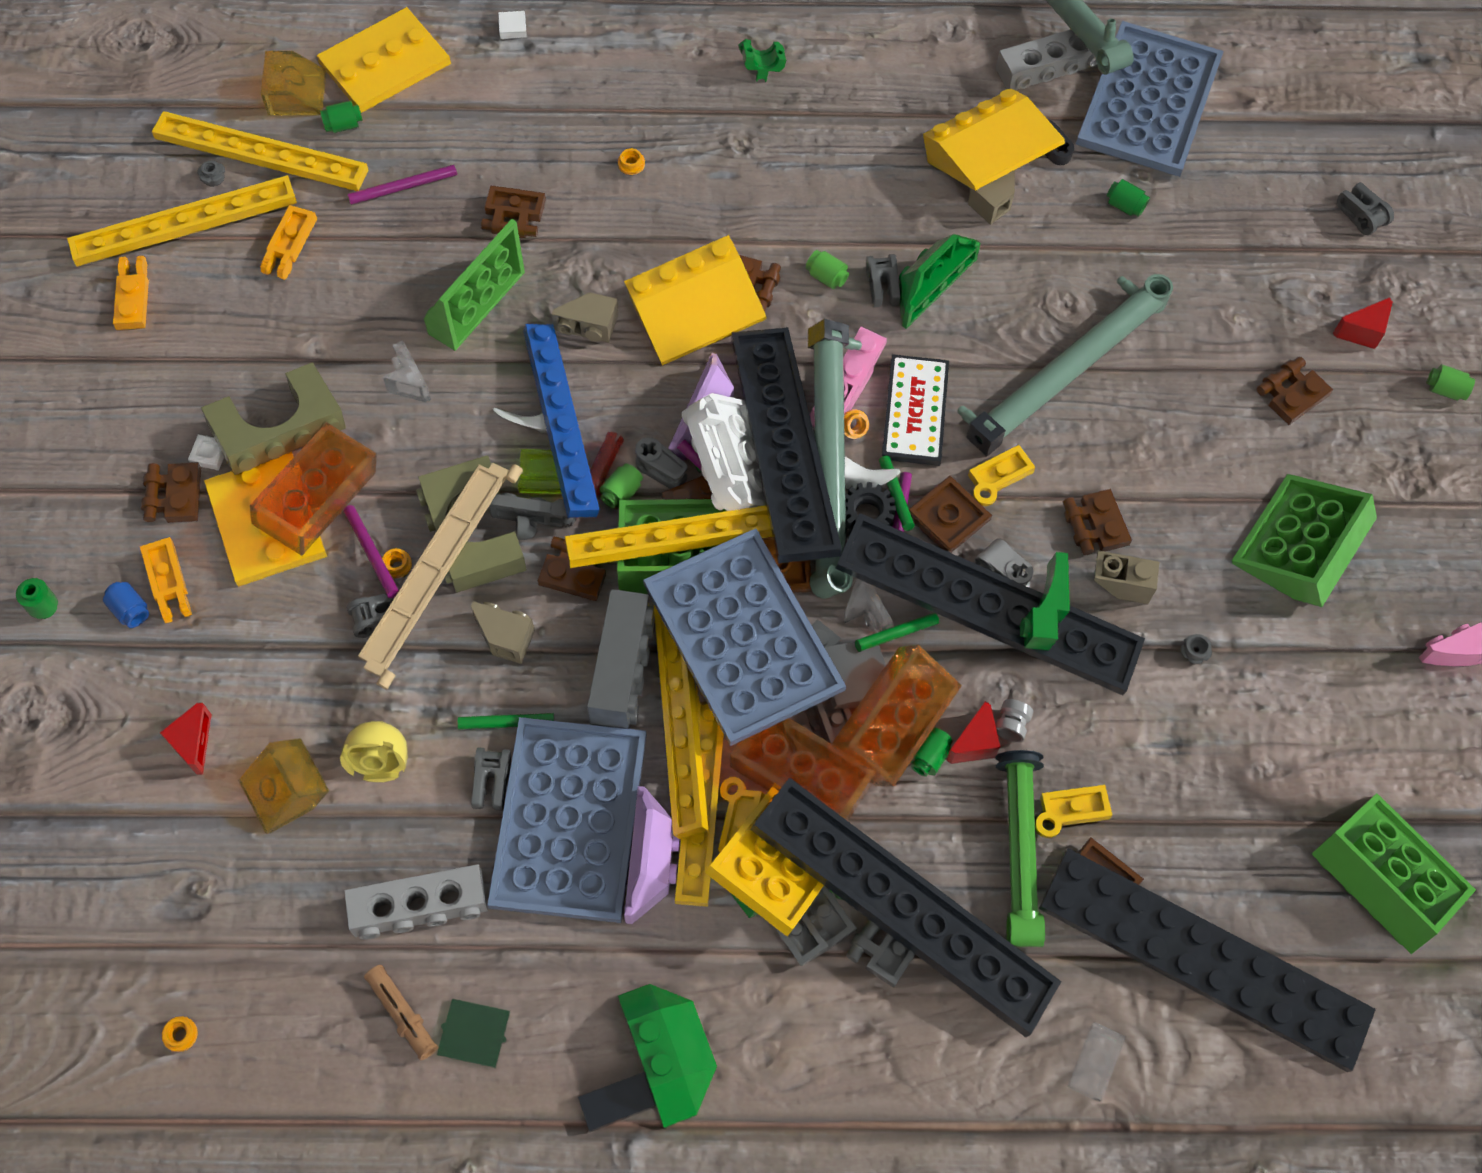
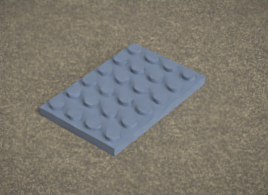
[1076,21,1224,177]
[643,528,846,746]
[487,717,647,923]

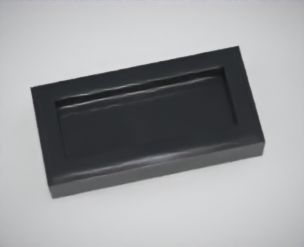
[578,1072,656,1132]

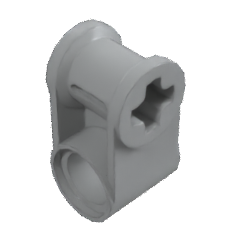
[974,539,1033,587]

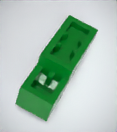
[1020,552,1070,650]

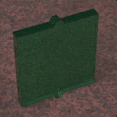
[437,999,511,1068]

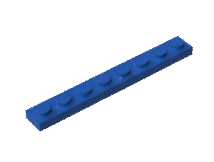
[523,324,600,518]

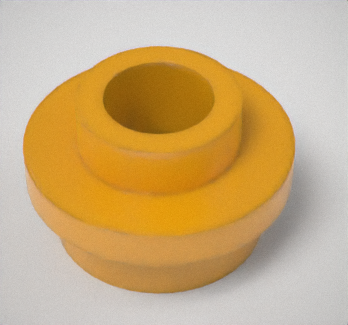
[618,148,645,175]
[844,409,869,439]
[382,548,412,579]
[162,1016,198,1052]

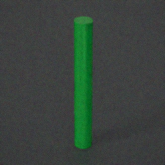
[879,456,915,531]
[855,613,939,652]
[458,713,555,730]

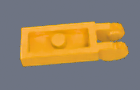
[260,205,317,280]
[113,256,149,330]
[140,537,192,623]

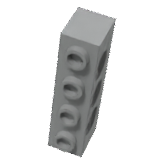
[996,29,1097,90]
[344,864,488,940]

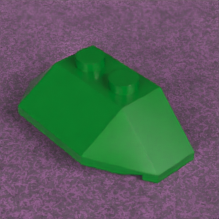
[899,234,981,329]
[618,984,717,1128]

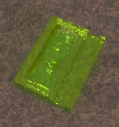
[518,449,562,494]

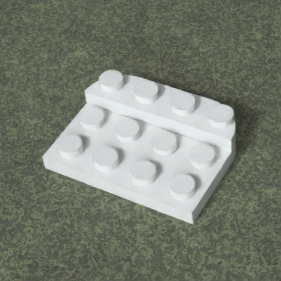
[682,393,766,511]

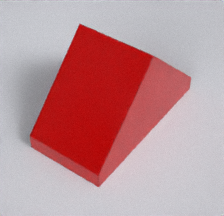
[1333,297,1393,349]
[946,701,1000,764]
[160,703,212,775]

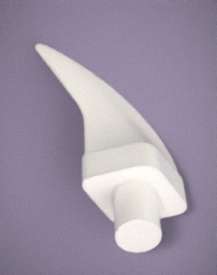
[493,408,547,434]
[845,457,900,490]

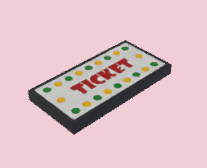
[882,354,949,466]

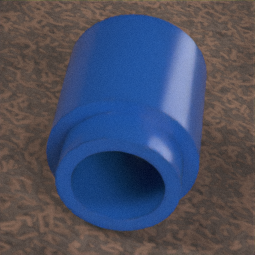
[103,582,149,628]

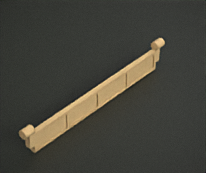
[358,463,523,690]

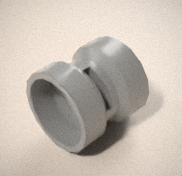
[995,699,1034,742]

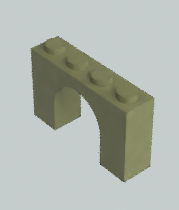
[201,362,346,475]
[416,455,527,593]

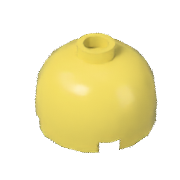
[340,721,408,782]

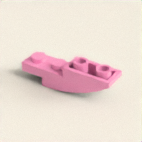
[809,327,887,427]
[1419,622,1482,666]

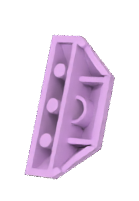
[668,353,734,461]
[624,786,680,924]

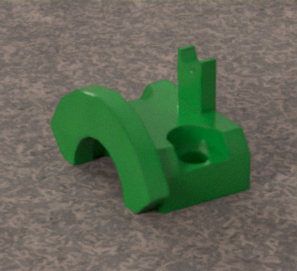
[738,39,786,82]

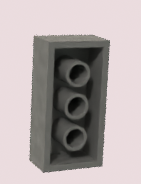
[587,589,655,729]

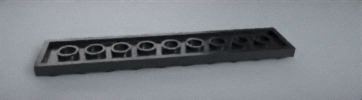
[731,327,842,563]
[835,513,1145,696]
[750,777,1062,1038]
[1039,848,1376,1072]

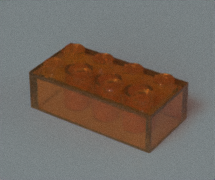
[250,422,377,556]
[830,644,962,786]
[730,718,876,821]

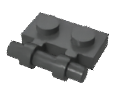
[846,918,915,988]

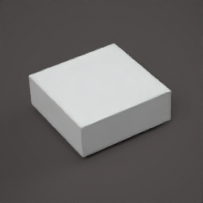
[498,11,527,39]
[188,434,224,471]

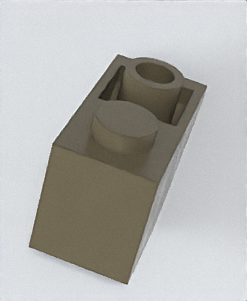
[968,170,1015,225]
[552,292,619,343]
[1094,551,1160,604]
[471,601,535,664]

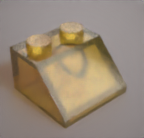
[261,51,326,115]
[238,738,329,834]

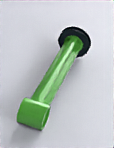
[995,750,1045,947]

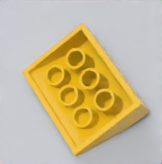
[923,89,1065,191]
[624,235,767,366]

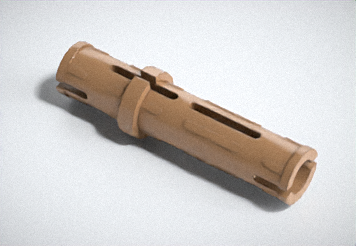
[364,964,439,1061]

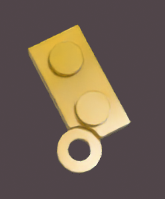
[968,445,1036,506]
[718,777,765,852]
[1035,785,1113,839]

